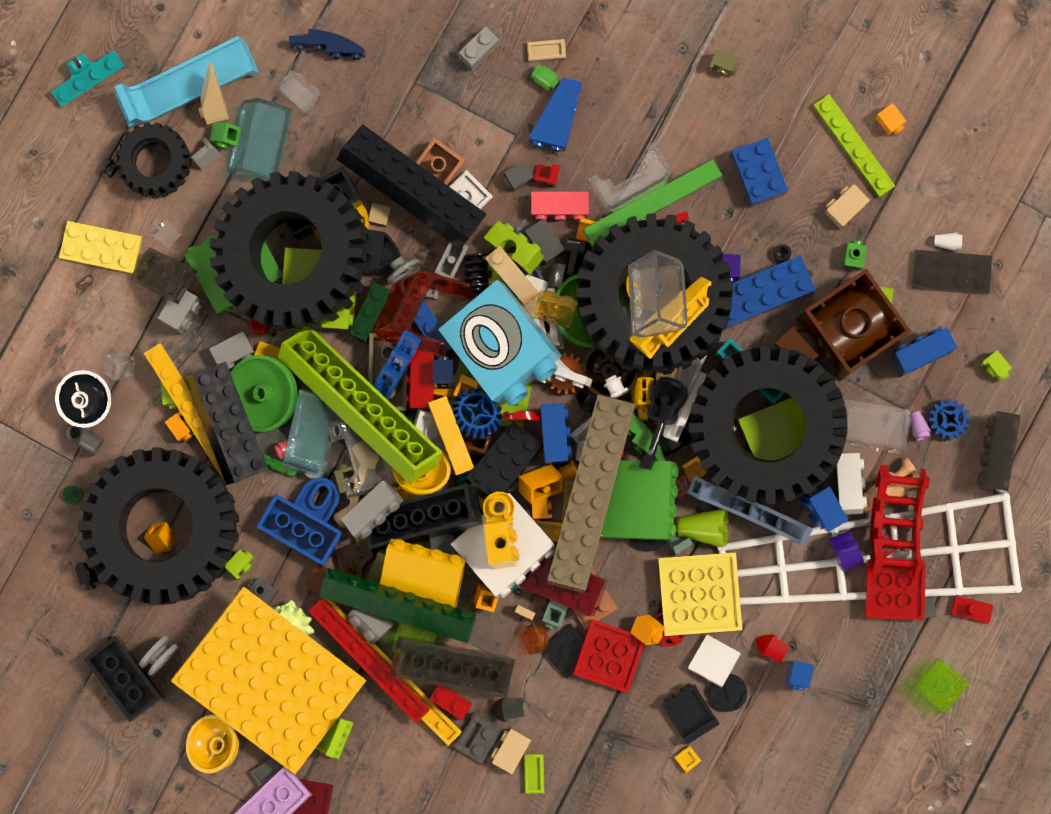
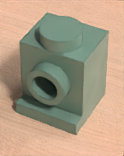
[542,600,568,630]

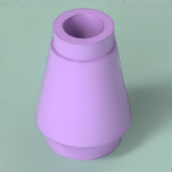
[910,411,931,441]

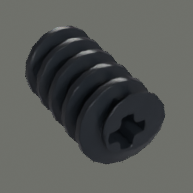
[464,253,488,293]

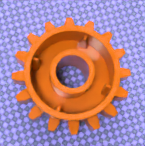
[546,352,582,395]

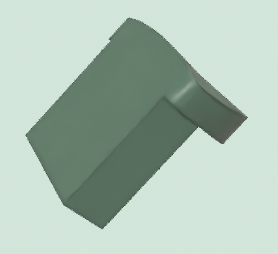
[669,533,693,556]

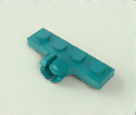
[51,50,125,107]

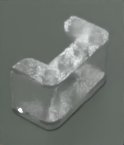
[587,142,671,216]

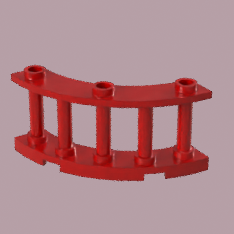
[870,465,930,578]

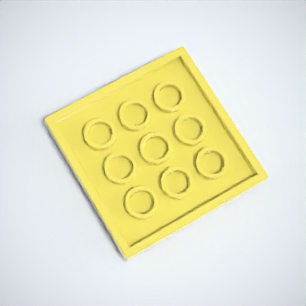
[658,553,742,636]

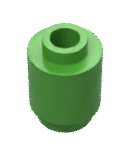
[531,64,560,91]

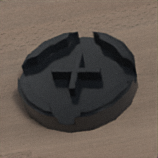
[708,673,747,712]

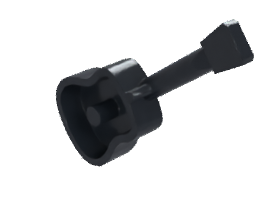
[639,377,688,470]

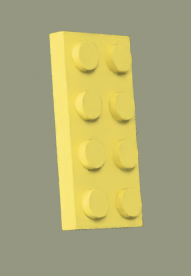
[59,221,143,274]

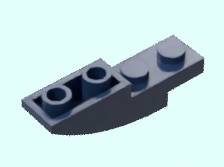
[289,29,366,60]

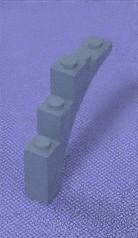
[687,476,813,546]

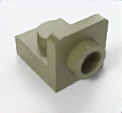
[334,464,354,495]

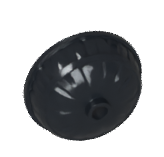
[54,370,111,428]

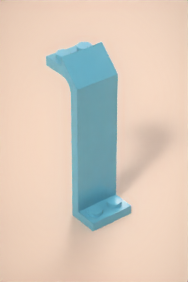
[114,36,260,127]

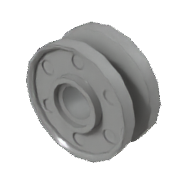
[138,635,179,677]

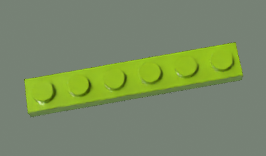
[813,94,895,198]

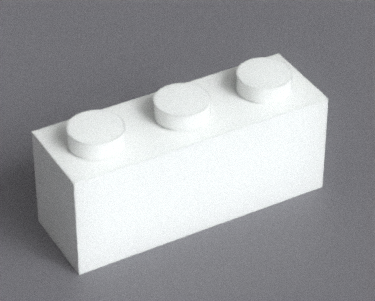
[836,453,867,515]

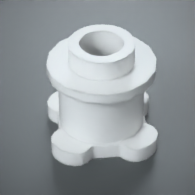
[604,375,628,399]

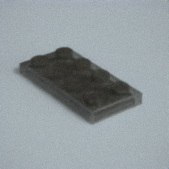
[130,247,198,304]
[912,250,992,294]

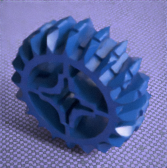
[451,388,502,440]

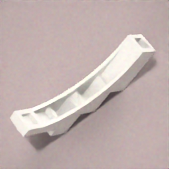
[518,275,592,388]

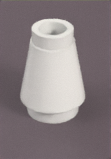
[935,232,963,251]

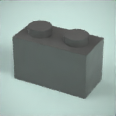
[525,219,565,265]

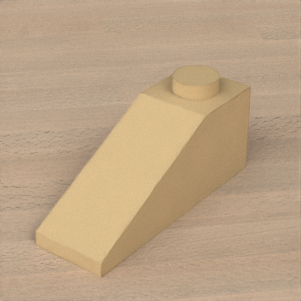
[198,63,229,125]
[485,246,540,306]

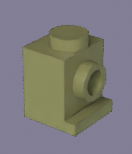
[708,49,739,76]

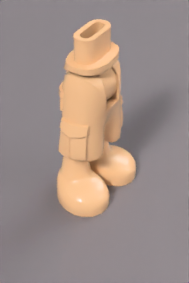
[863,457,920,513]

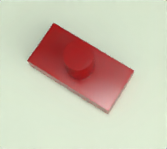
[951,596,993,624]

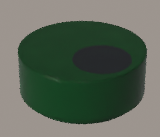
[63,485,83,504]

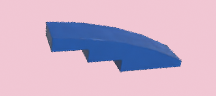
[373,330,422,400]

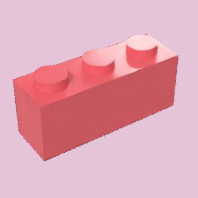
[531,192,589,221]

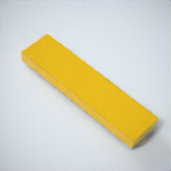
[427,396,474,476]

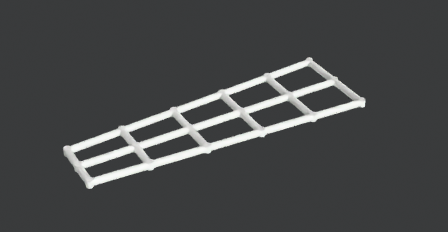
[717,493,1022,605]

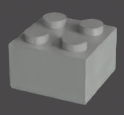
[158,285,202,335]

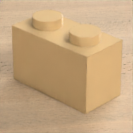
[825,184,870,229]
[491,728,531,774]

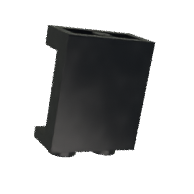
[662,683,720,745]

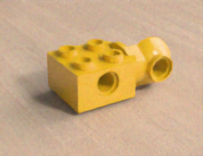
[483,492,520,569]

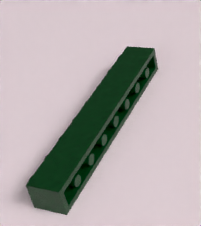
[319,568,477,643]

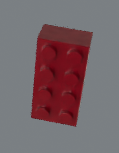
[520,556,609,616]

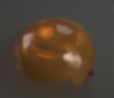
[523,624,548,654]

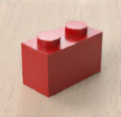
[429,683,473,720]

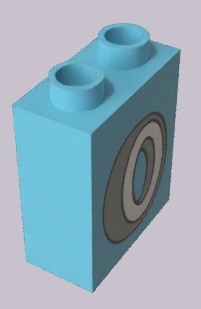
[438,280,562,406]

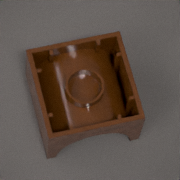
[795,268,911,382]

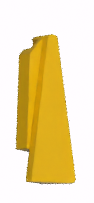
[629,277,711,359]

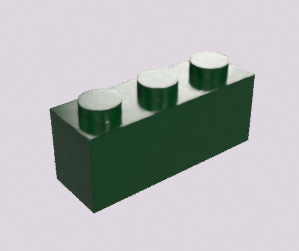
[349,282,392,344]

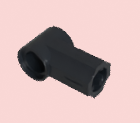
[564,237,587,277]

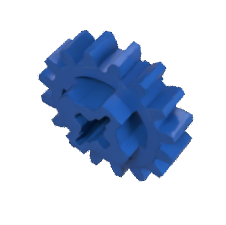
[928,398,971,441]

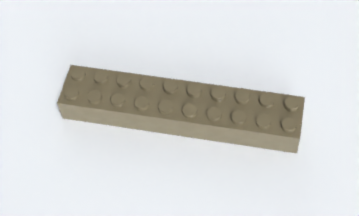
[547,395,635,594]

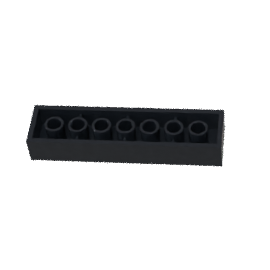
[336,124,487,249]

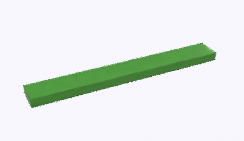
[583,160,722,247]

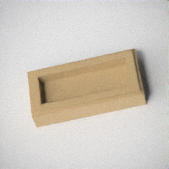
[527,39,566,62]

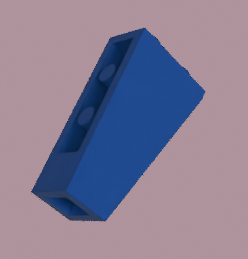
[529,77,582,152]

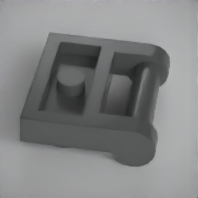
[452,712,502,764]

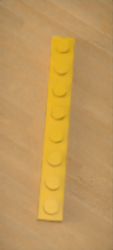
[144,343,226,484]

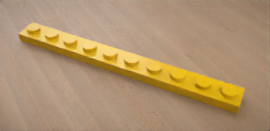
[324,598,462,746]

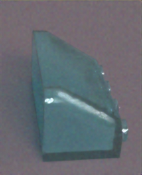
[227,98,292,181]
[283,389,338,476]

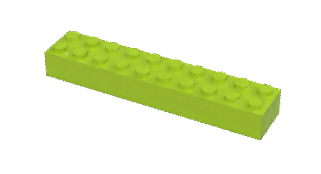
[278,327,442,484]

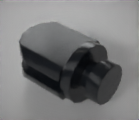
[75,562,97,591]

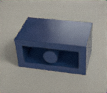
[433,357,454,389]

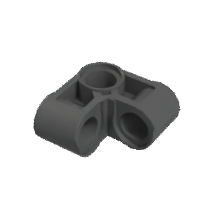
[66,425,105,456]

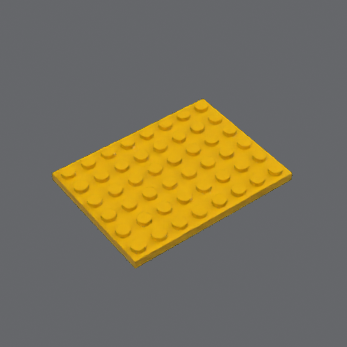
[170,586,367,774]

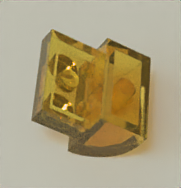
[533,290,577,328]

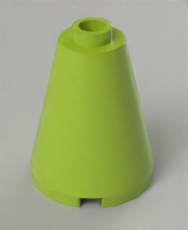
[675,509,729,547]

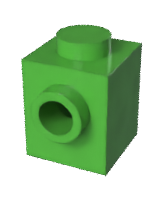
[209,122,242,149]
[842,241,867,271]

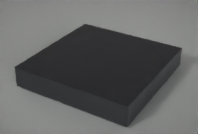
[542,624,584,678]

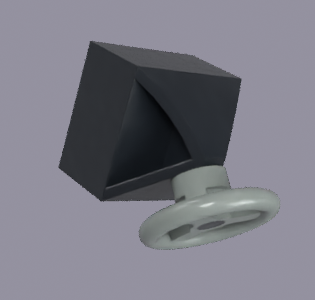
[366,229,419,284]

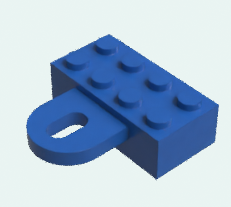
[256,478,344,566]

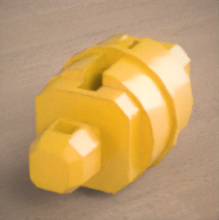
[630,369,654,421]

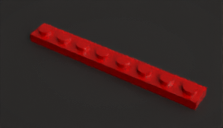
[308,598,430,723]

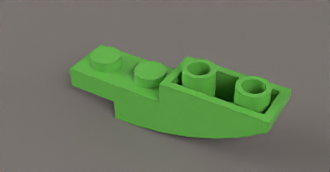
[628,414,665,461]

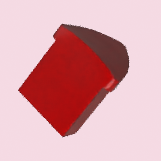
[756,634,790,663]

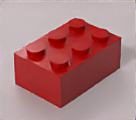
[406,350,436,412]

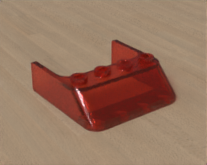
[375,271,472,357]

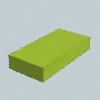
[524,754,544,794]

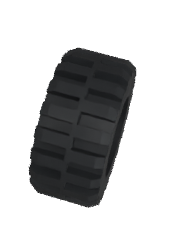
[116,123,191,198]

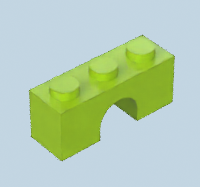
[484,221,544,275]

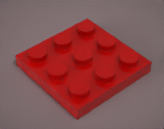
[865,559,926,621]
[572,619,644,693]

